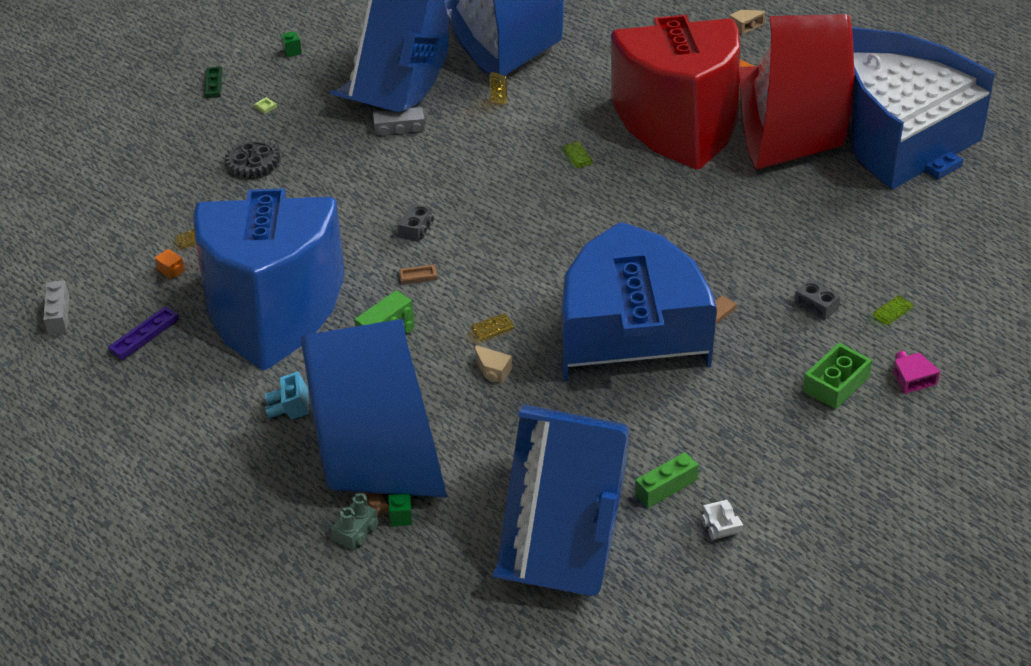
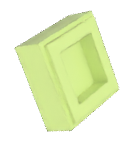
[254,97,277,114]

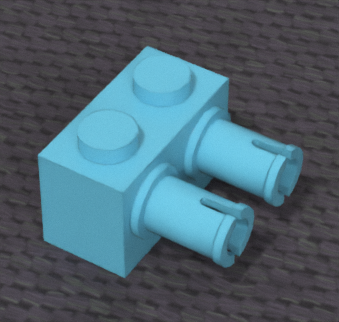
[265,371,309,420]

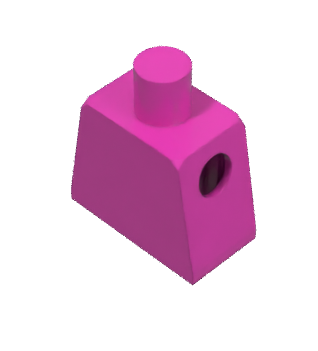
[893,351,940,394]

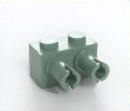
[331,493,379,551]

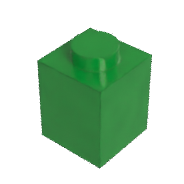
[280,32,302,57]
[389,494,412,527]

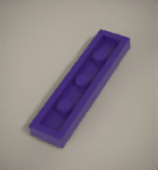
[108,306,179,360]

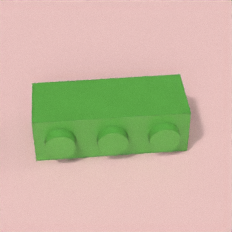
[635,452,698,508]

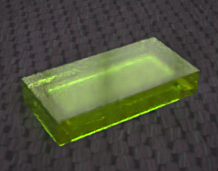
[563,141,593,168]
[873,295,913,325]

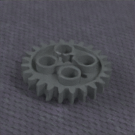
[225,139,280,178]

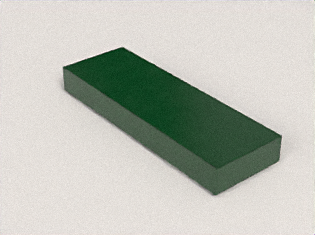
[204,66,223,98]

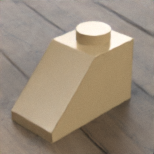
[730,10,766,35]
[475,345,512,383]

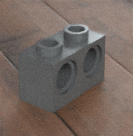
[398,203,434,241]
[794,280,840,320]

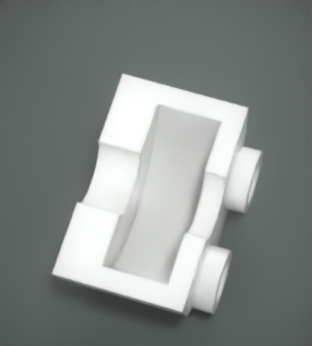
[701,500,743,540]

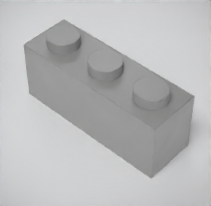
[373,107,425,136]
[43,280,69,335]

